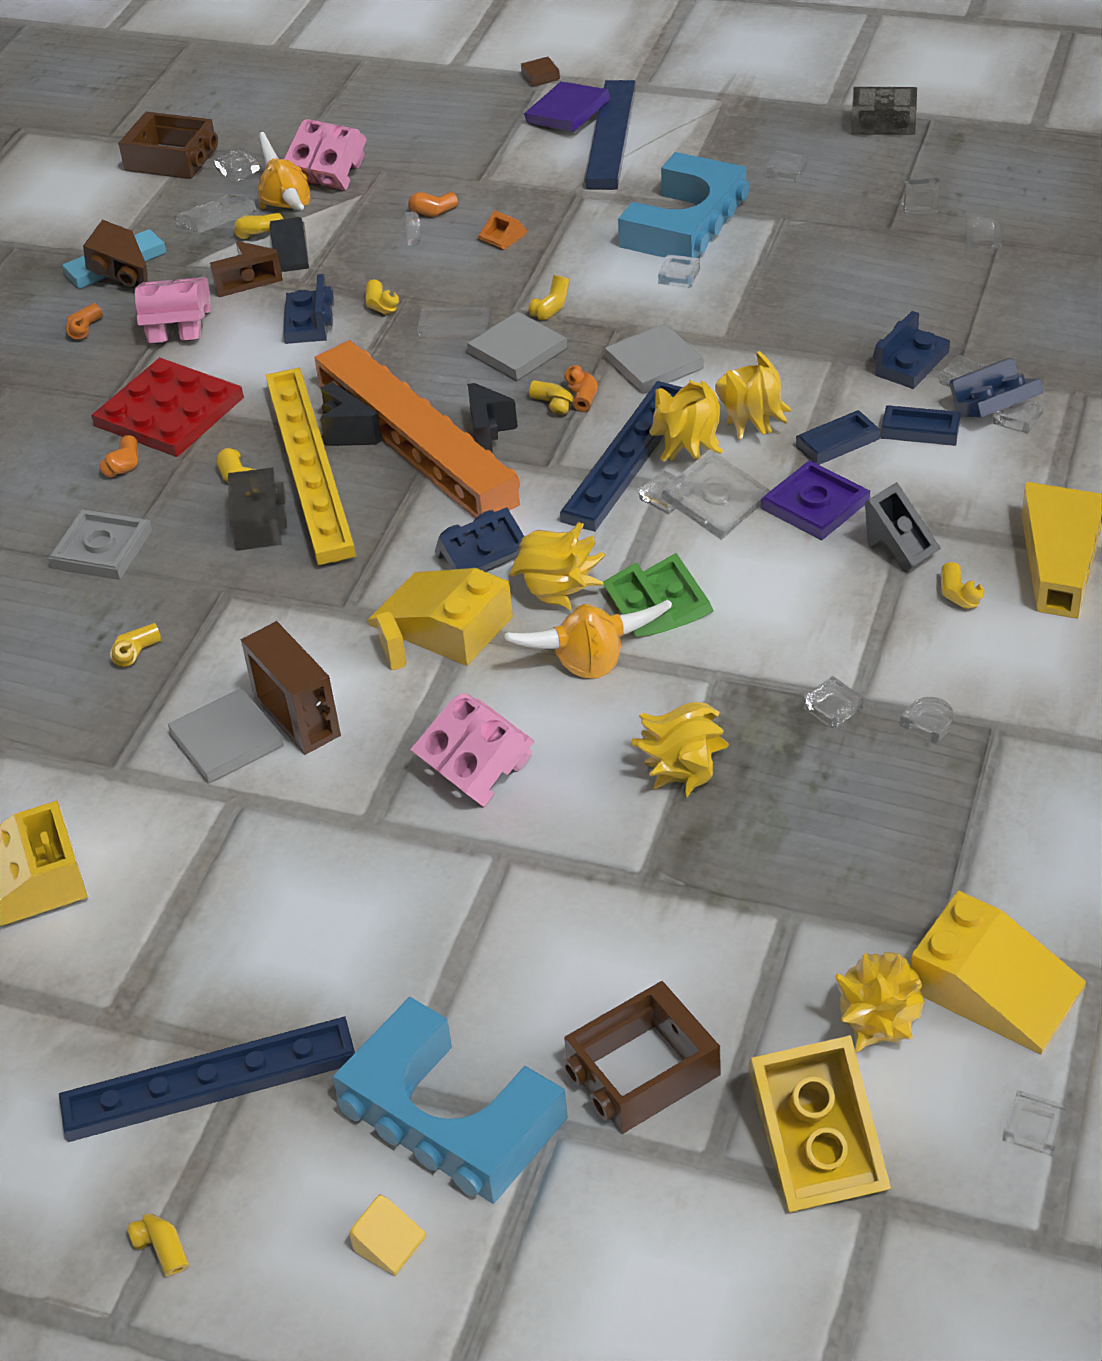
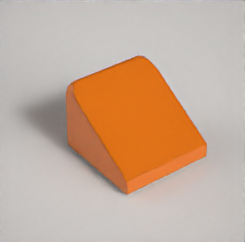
[477,210,528,250]

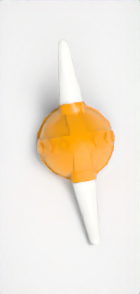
[257,132,311,211]
[504,600,672,679]

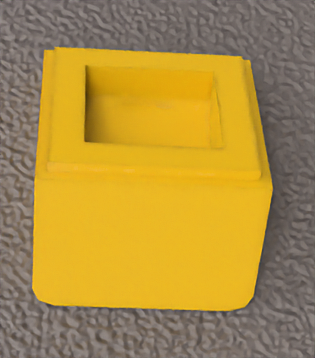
[349,1194,426,1276]

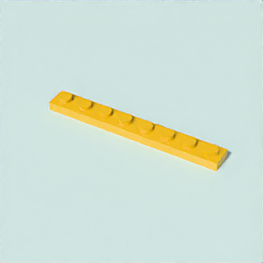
[265,367,356,565]

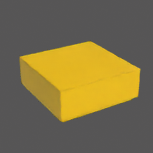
[376,611,407,670]

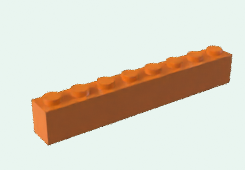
[314,340,520,518]

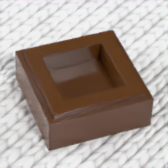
[521,56,560,87]

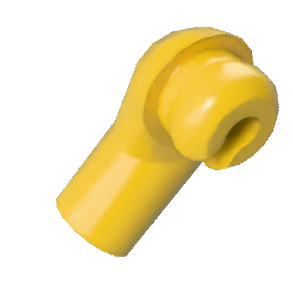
[234,213,283,239]
[528,274,570,320]
[365,279,399,315]
[529,380,573,415]
[216,448,261,488]
[941,562,985,609]
[110,623,162,667]
[127,1213,190,1277]

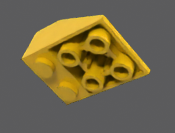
[0,800,88,926]

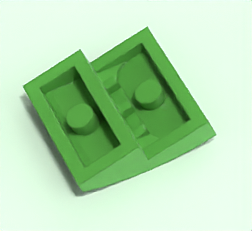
[603,553,714,637]

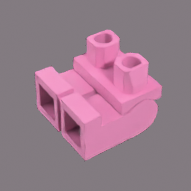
[284,119,367,191]
[135,277,211,343]
[410,693,534,807]

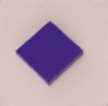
[524,81,610,132]
[761,460,871,541]

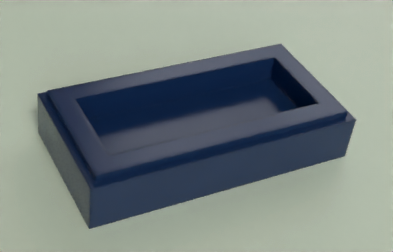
[881,405,961,446]
[796,410,880,465]

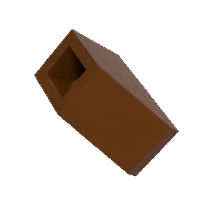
[83,219,148,288]

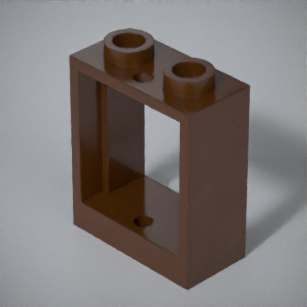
[118,111,218,179]
[240,621,341,755]
[563,981,721,1134]

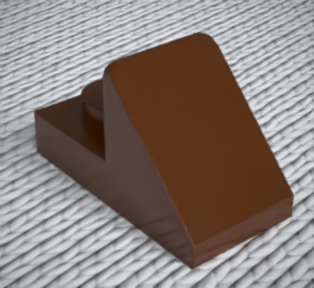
[210,241,283,297]

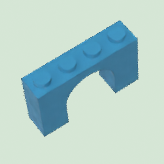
[618,152,750,264]
[332,996,568,1204]

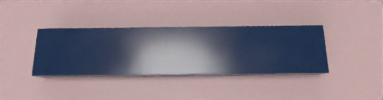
[586,80,636,189]
[560,381,683,532]
[59,1016,355,1142]

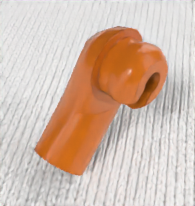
[408,191,458,218]
[66,303,103,340]
[564,365,598,412]
[99,435,138,478]

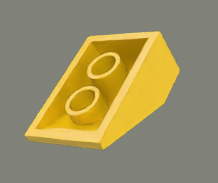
[368,568,513,666]
[911,890,1086,1055]
[747,1035,891,1213]

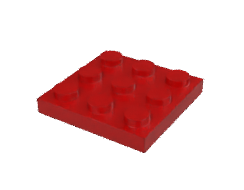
[91,357,244,457]

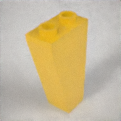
[1021,482,1102,619]

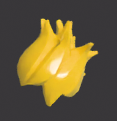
[715,351,791,439]
[649,380,723,462]
[509,522,605,611]
[631,702,729,798]
[835,952,925,1052]

